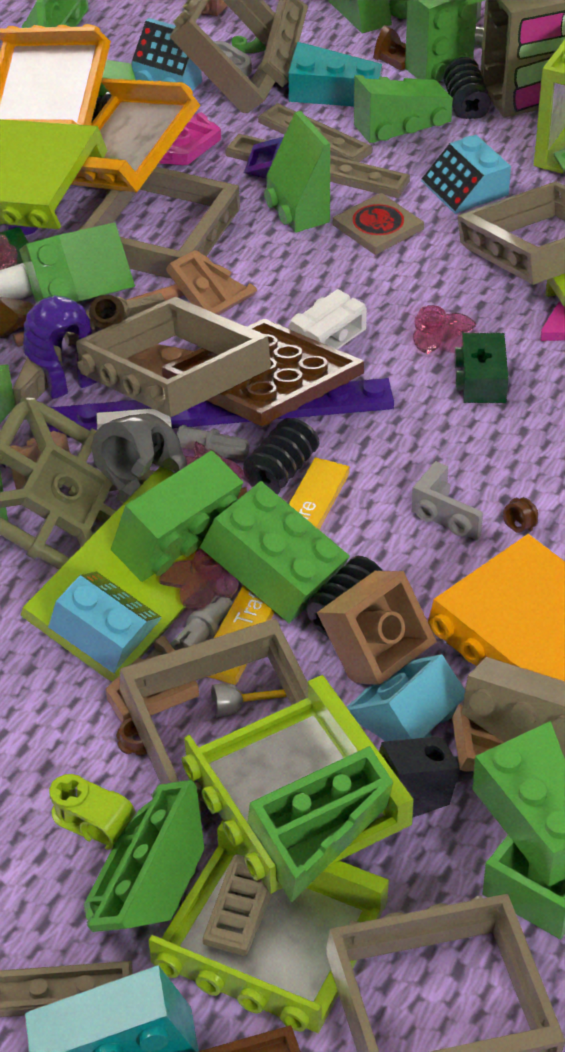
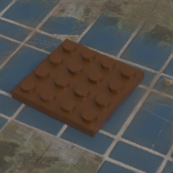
[162,319,364,426]

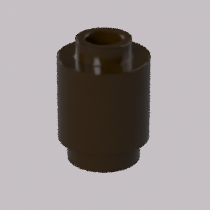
[89,295,127,332]

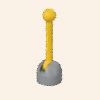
[211,683,287,718]

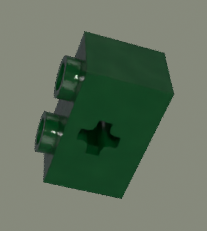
[454,333,509,403]

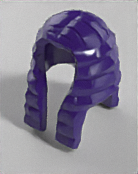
[23,295,97,399]

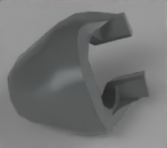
[91,413,187,503]

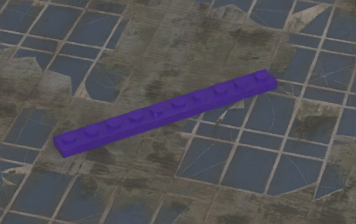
[46,378,394,438]

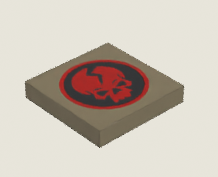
[333,193,424,255]

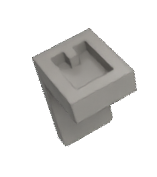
[411,461,483,541]

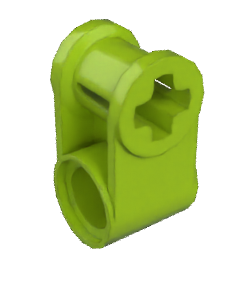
[49,774,136,850]

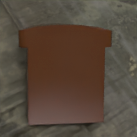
[373,25,406,71]
[0,297,34,338]

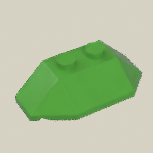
[22,0,89,28]
[84,780,205,932]

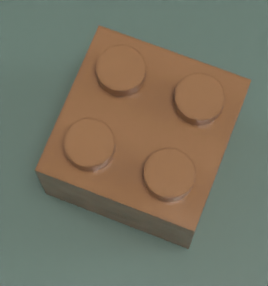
[317,571,437,685]

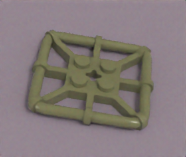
[0,397,155,569]

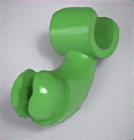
[232,36,266,54]

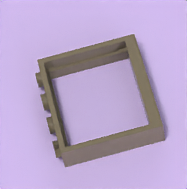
[169,0,275,113]
[79,167,240,279]
[457,181,565,285]
[76,297,271,417]
[119,618,308,812]
[326,894,565,1052]

